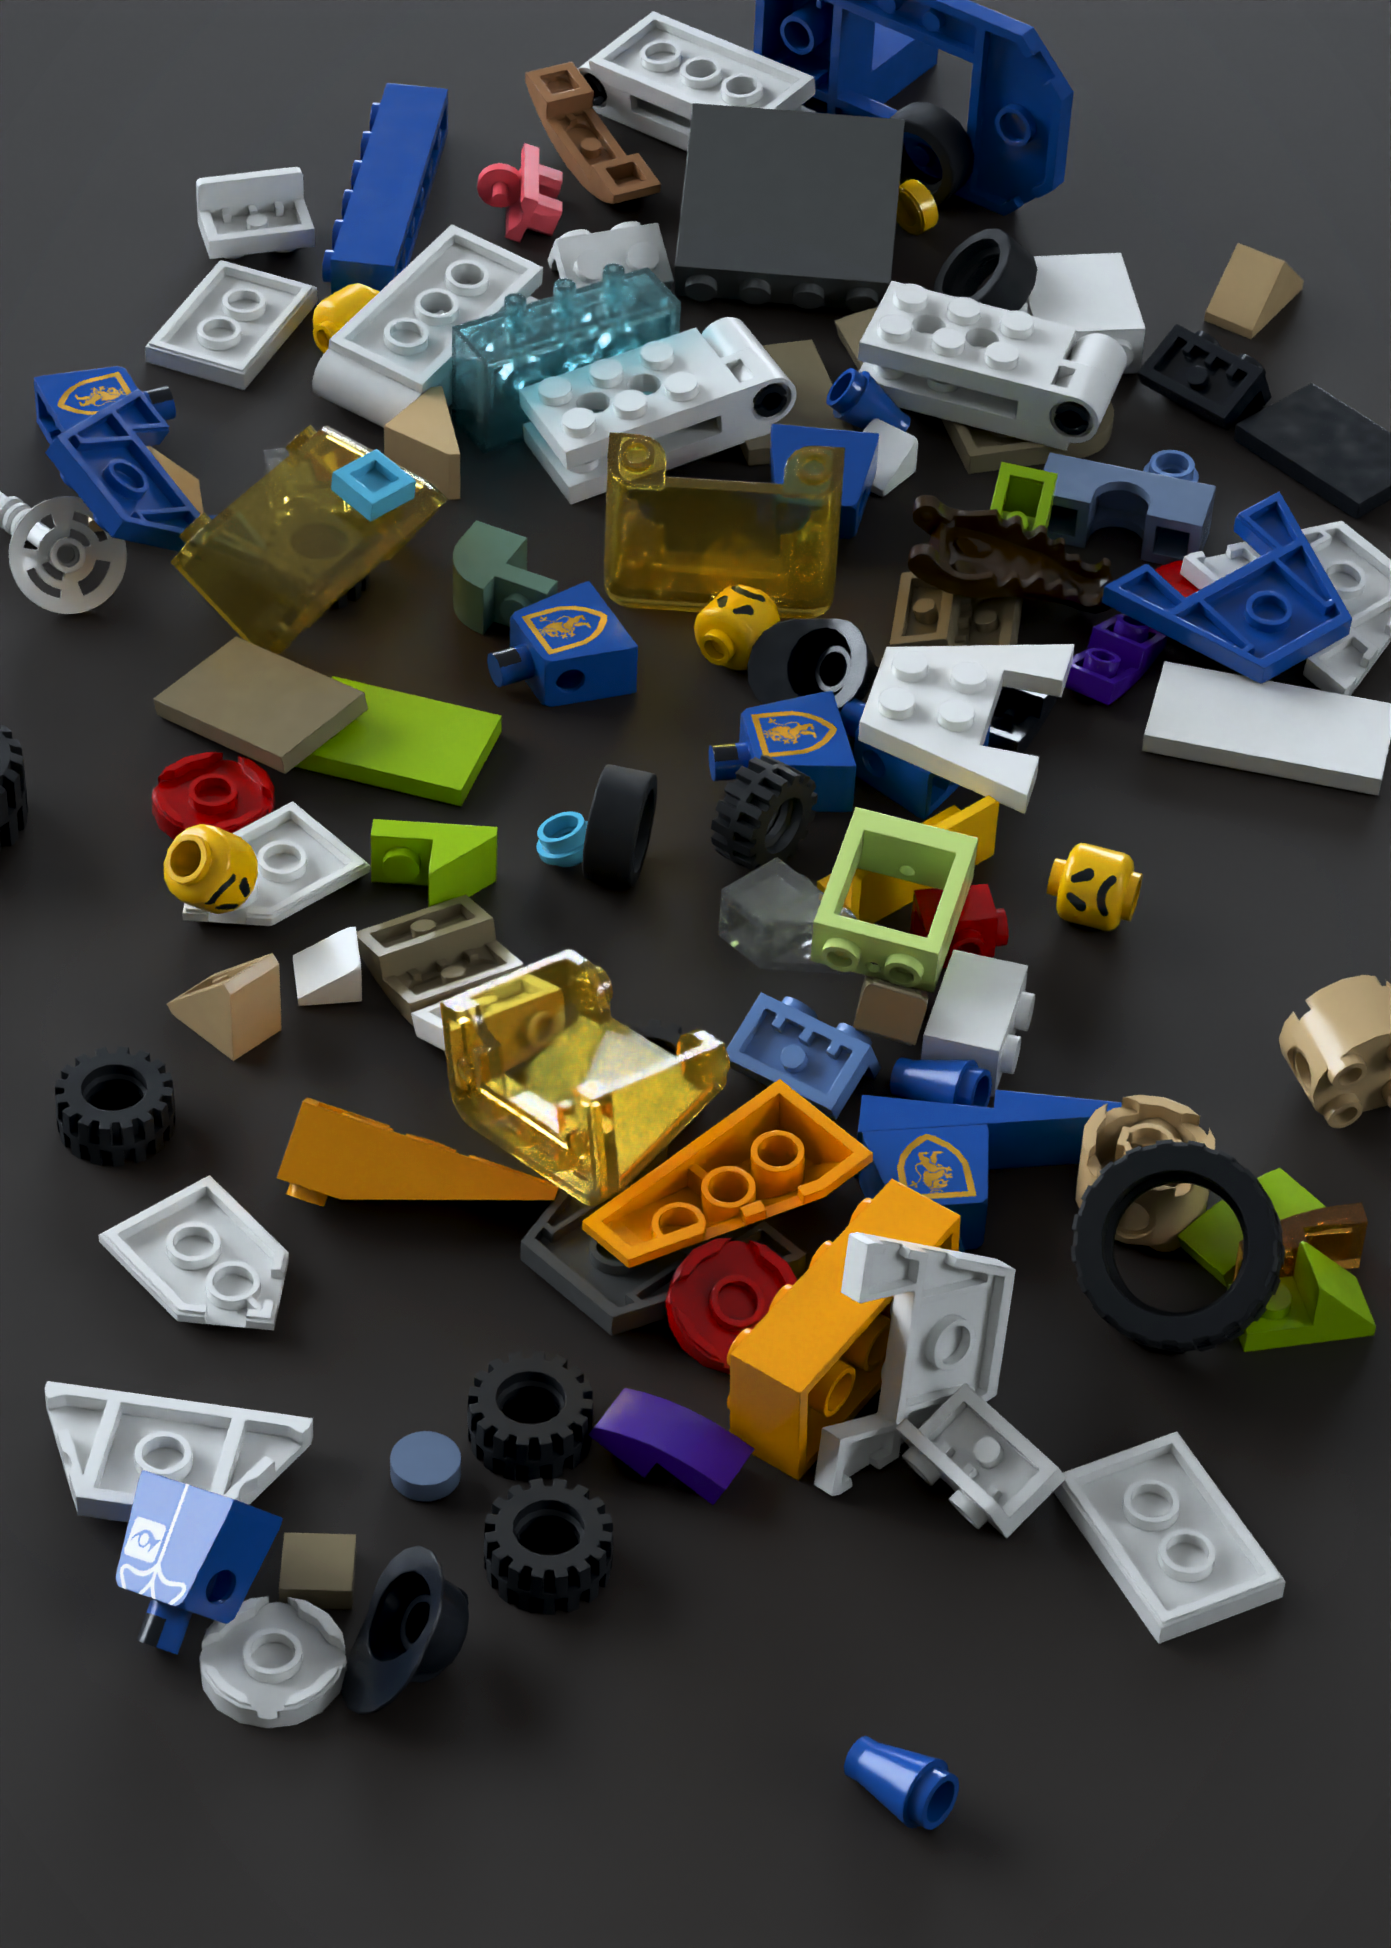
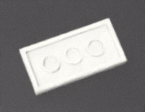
[1142,661,1391,796]

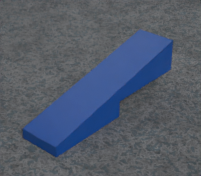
[854,1090,1122,1178]

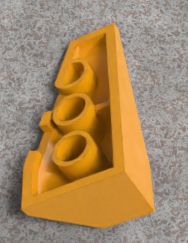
[582,1079,873,1268]
[277,1097,559,1206]

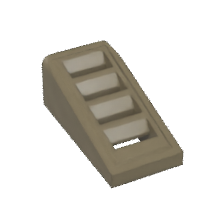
[853,975,929,1046]

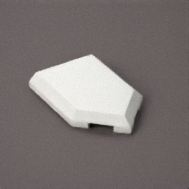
[182,801,370,926]
[99,1175,289,1330]

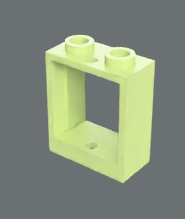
[810,807,978,993]

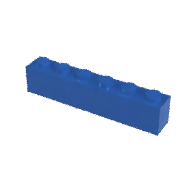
[322,83,448,295]

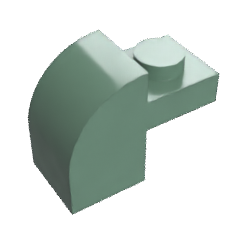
[453,520,558,635]

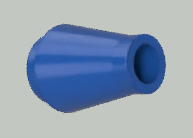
[826,368,911,432]
[890,1057,992,1107]
[844,1736,959,1830]

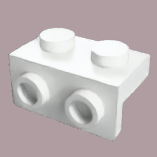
[196,167,315,259]
[548,221,674,306]
[896,1383,1066,1539]

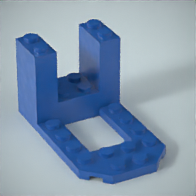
[753,0,1074,216]

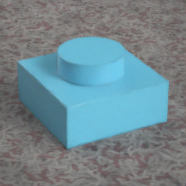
[331,449,416,522]

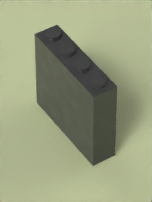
[675,103,905,313]

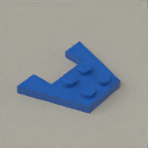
[45,388,265,568]
[1102,491,1352,684]

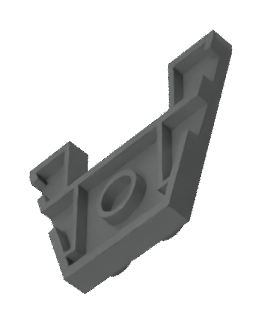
[520,1112,806,1336]

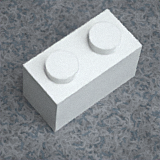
[921,949,1035,1097]

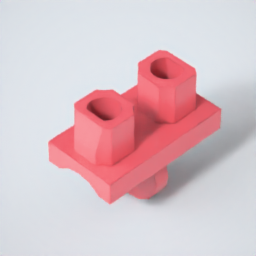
[477,143,563,243]

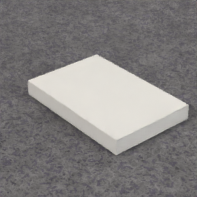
[145,260,317,390]
[1053,1431,1286,1644]

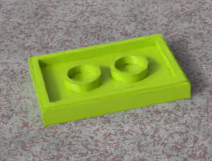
[295,676,502,806]

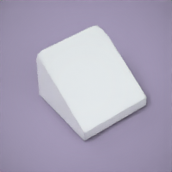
[863,418,918,497]
[293,927,362,1006]

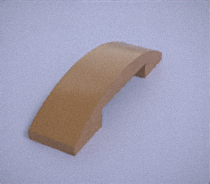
[525,61,661,204]

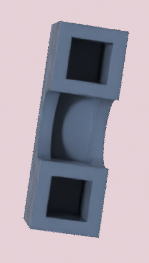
[1043,452,1216,565]

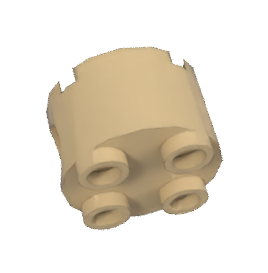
[1279,975,1391,1128]
[1075,1095,1215,1252]

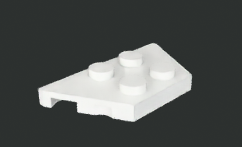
[45,1381,313,1522]

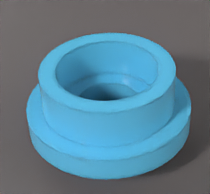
[536,811,588,867]

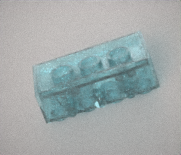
[452,263,681,454]

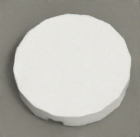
[199,1596,347,1728]

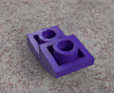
[1065,613,1168,705]
[589,1388,755,1505]

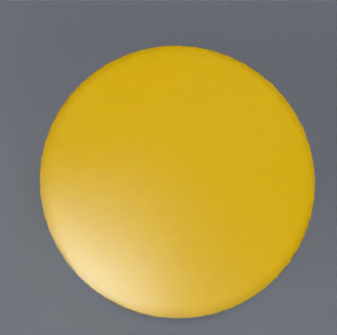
[896,179,938,235]

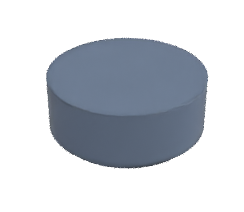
[390,1431,461,1501]

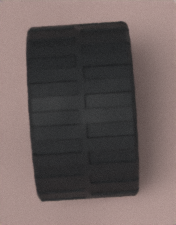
[1071,1139,1285,1354]

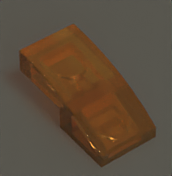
[1232,1202,1368,1283]

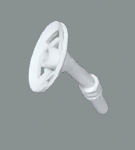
[0,491,127,614]

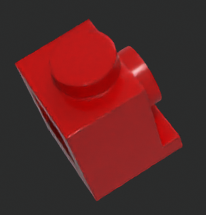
[910,884,1009,968]

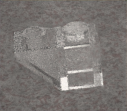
[719,857,858,975]

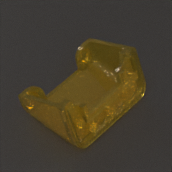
[171,425,448,655]
[603,432,845,619]
[440,948,730,1207]

